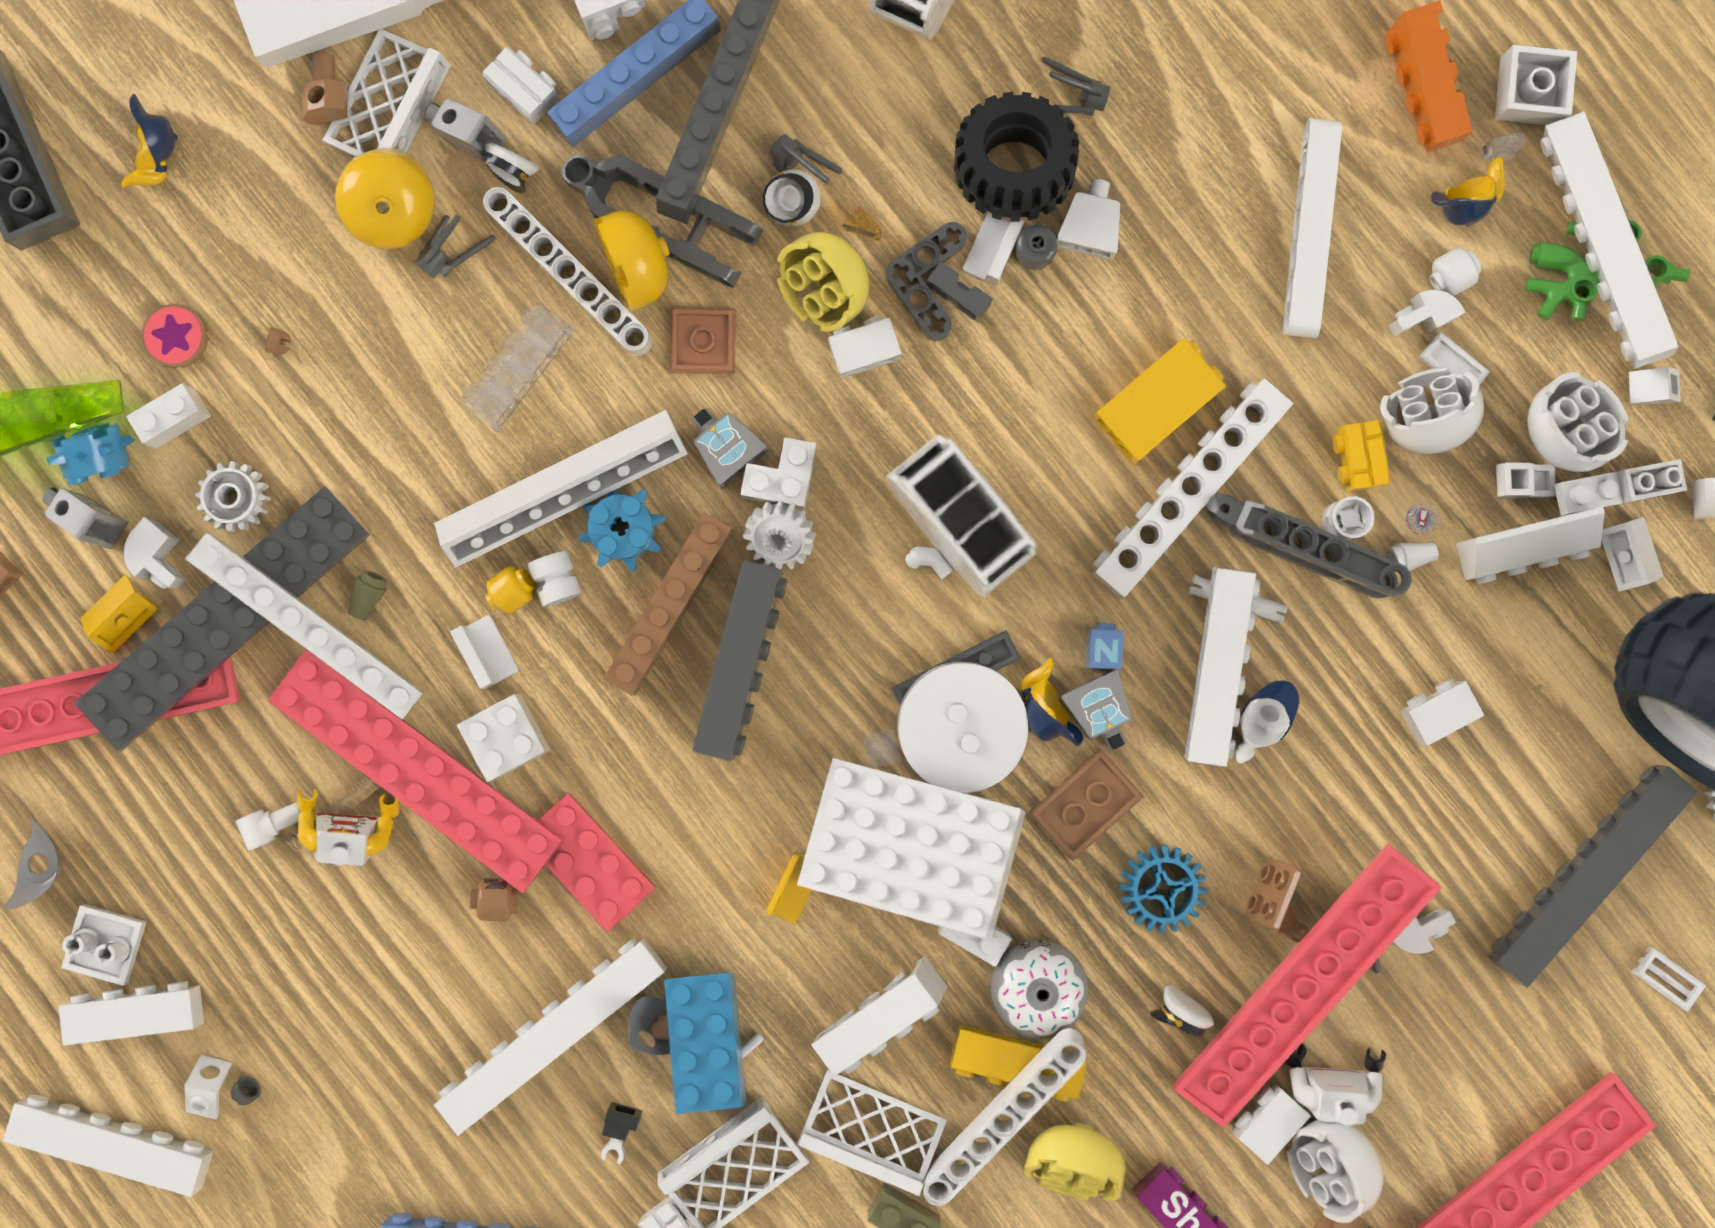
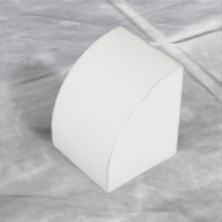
[1629,367,1681,405]
[1691,477,1715,520]

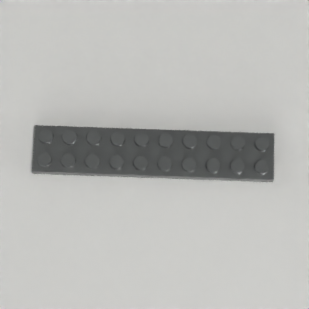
[74,486,370,752]

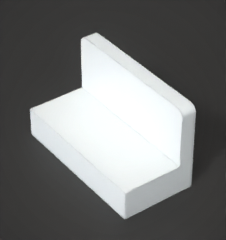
[963,213,1025,286]
[1602,517,1663,592]
[450,615,519,689]

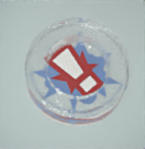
[1405,502,1441,535]

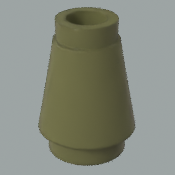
[348,570,387,620]

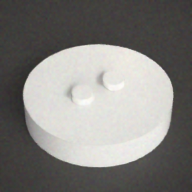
[897,662,1028,793]

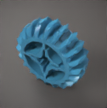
[1119,844,1208,933]

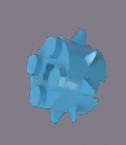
[46,423,135,485]
[579,489,666,572]

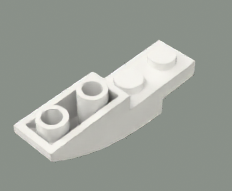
[1554,459,1687,516]

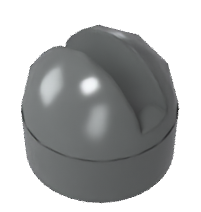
[230,1076,261,1106]

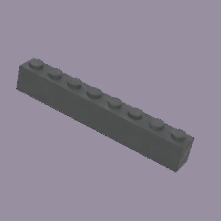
[656,0,780,224]
[1488,765,1698,988]

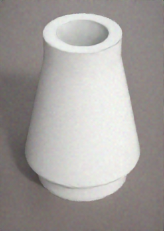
[1386,542,1439,573]

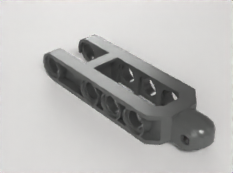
[562,155,763,288]
[1205,494,1412,599]

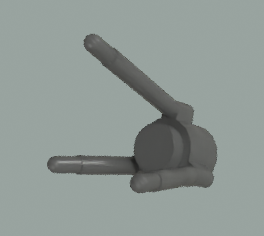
[1041,57,1110,116]
[769,134,843,183]
[414,215,495,278]

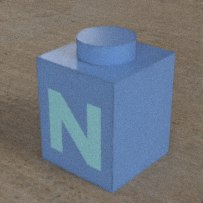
[1086,623,1124,670]

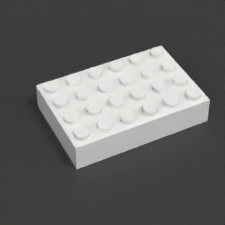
[797,758,1026,940]

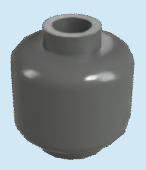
[1014,224,1058,270]

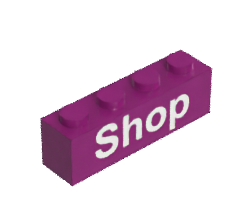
[1132,1162,1229,1228]

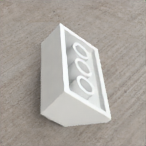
[1455,507,1605,584]

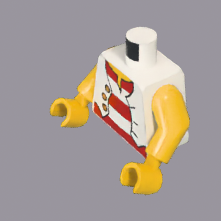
[296,789,400,866]

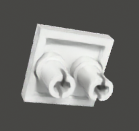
[61,904,147,986]

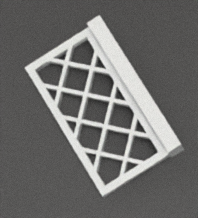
[322,29,451,157]
[797,1070,947,1196]
[658,1096,809,1228]

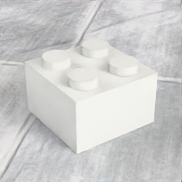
[1495,45,1577,125]
[457,694,551,782]

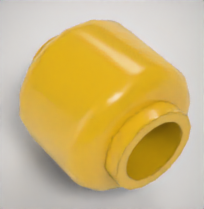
[486,566,535,614]

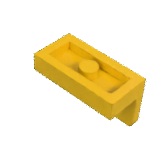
[80,575,158,654]
[765,851,812,924]

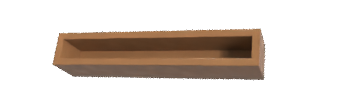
[603,512,734,696]

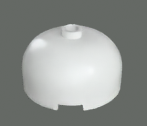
[1380,368,1484,454]
[1527,372,1629,472]
[1287,1120,1383,1223]

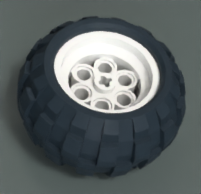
[1613,593,1715,790]

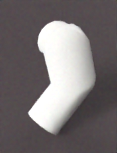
[905,546,954,579]

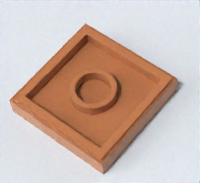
[670,308,736,374]

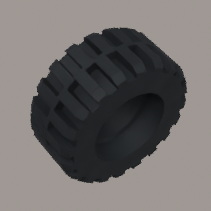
[954,92,1079,222]

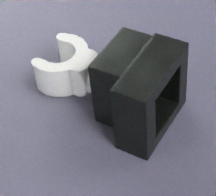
[601,1102,643,1164]

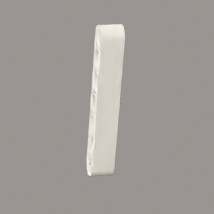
[1283,118,1342,339]
[483,187,652,356]
[923,1028,1086,1206]

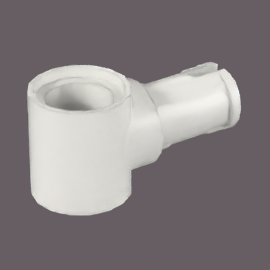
[235,802,302,851]

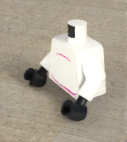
[1285,1043,1386,1126]

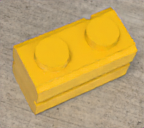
[1332,420,1391,492]

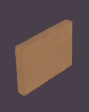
[1029,748,1144,861]

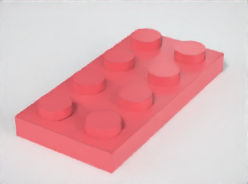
[538,793,656,933]

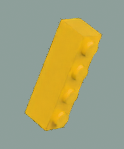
[949,1024,1088,1102]

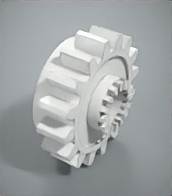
[195,461,271,533]
[743,500,816,569]

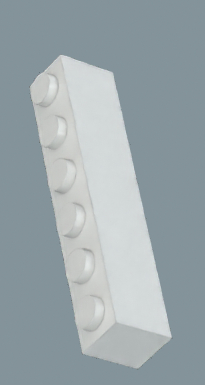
[1184,566,1260,767]
[3,1095,213,1197]

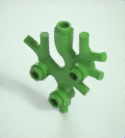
[1525,220,1690,322]

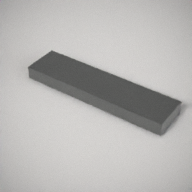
[892,630,1021,705]

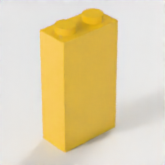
[1093,338,1226,465]

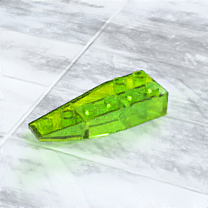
[0,380,124,457]

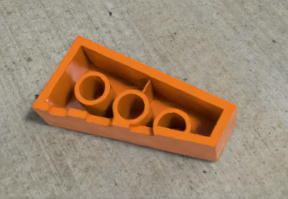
[1385,0,1473,153]

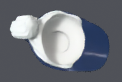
[1236,681,1299,764]

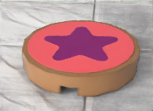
[141,303,208,368]

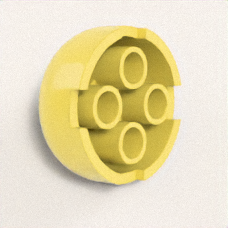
[777,232,870,332]
[1024,1123,1126,1201]

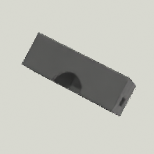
[927,261,993,323]

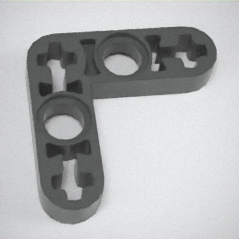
[886,222,967,341]

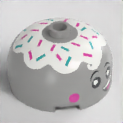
[989,938,1088,1039]

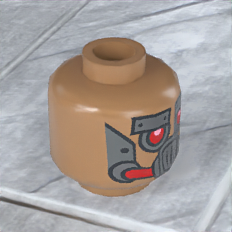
[470,878,518,922]

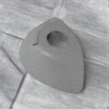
[4,819,62,909]
[628,996,671,1055]

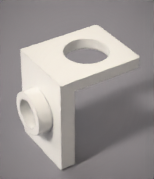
[185,1055,232,1120]

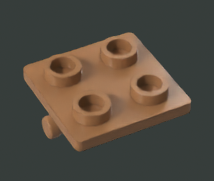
[1246,858,1310,943]

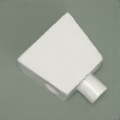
[1057,179,1120,260]

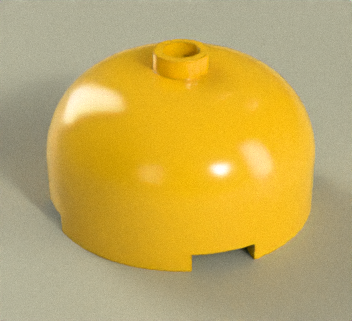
[335,148,435,249]
[593,211,670,312]

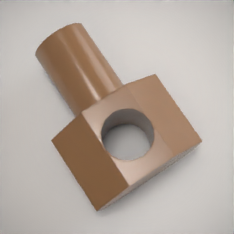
[302,52,347,125]

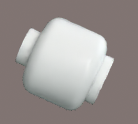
[1429,248,1482,296]

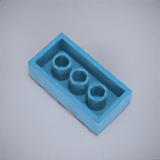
[664,972,747,1114]

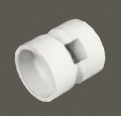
[1321,496,1374,541]
[527,551,582,607]

